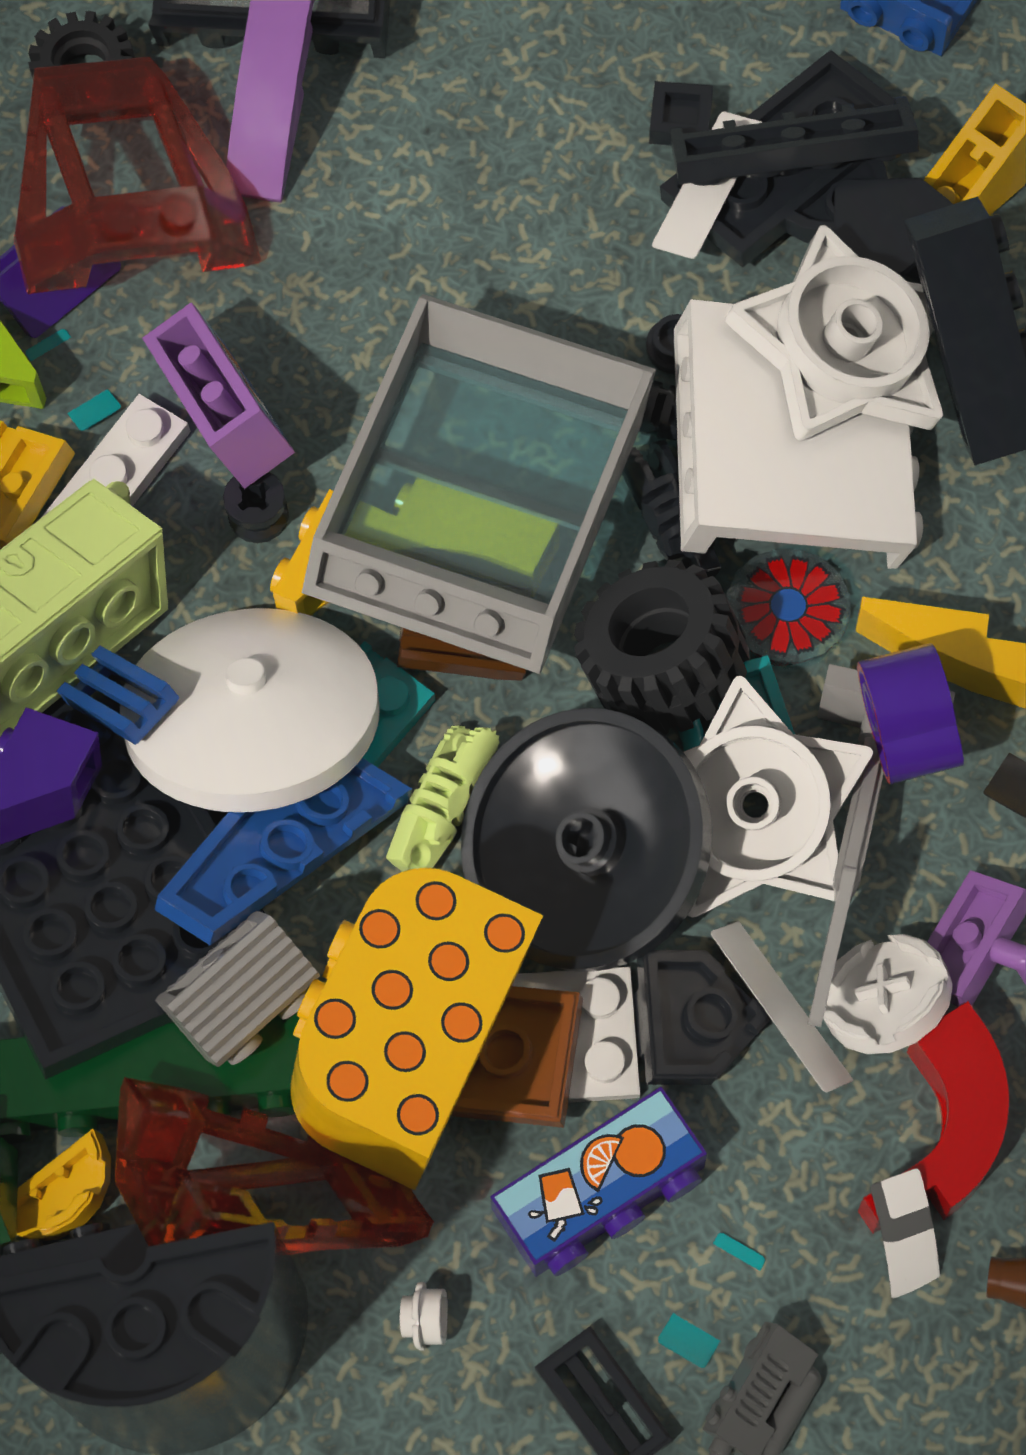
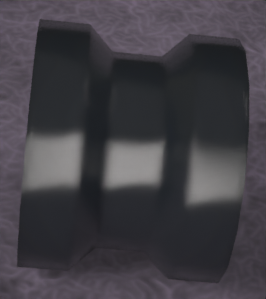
[223,472,289,543]

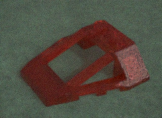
[14,57,261,294]
[115,1077,434,1255]

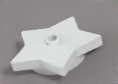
[725,225,943,441]
[684,676,873,918]

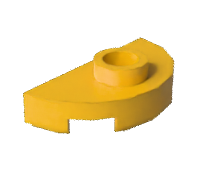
[17,1129,111,1241]

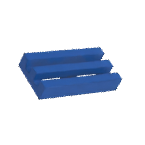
[56,646,180,745]

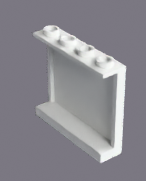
[674,299,923,569]

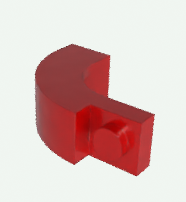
[858,1001,1009,1234]

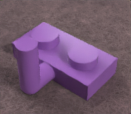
[927,870,1026,1006]

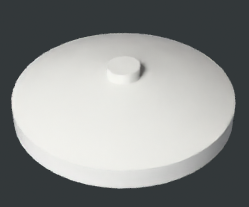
[120,608,379,812]

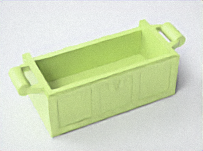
[0,479,168,737]

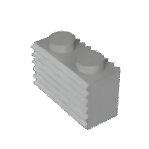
[155,911,320,1067]

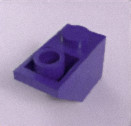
[0,707,102,845]

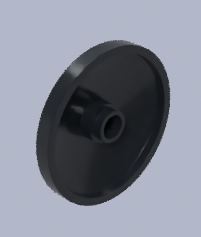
[461,708,712,972]

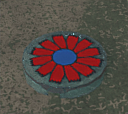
[726,549,850,670]

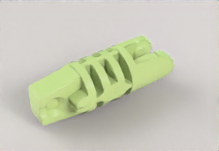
[386,725,500,872]

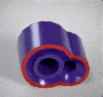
[857,643,964,785]

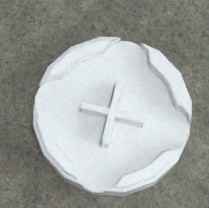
[823,934,953,1054]

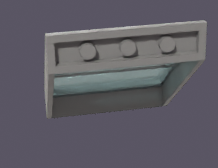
[302,294,656,674]

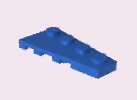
[155,758,412,945]

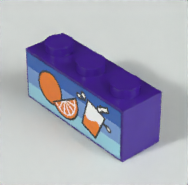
[490,1087,707,1277]

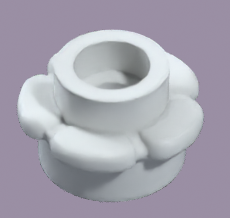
[400,1282,448,1351]

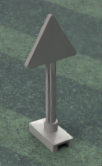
[808,664,955,1027]

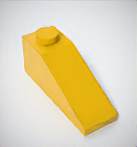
[924,83,1026,216]

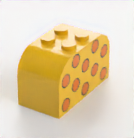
[291,868,543,1190]

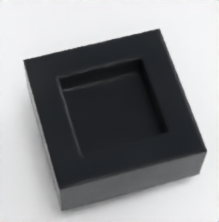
[649,81,713,146]

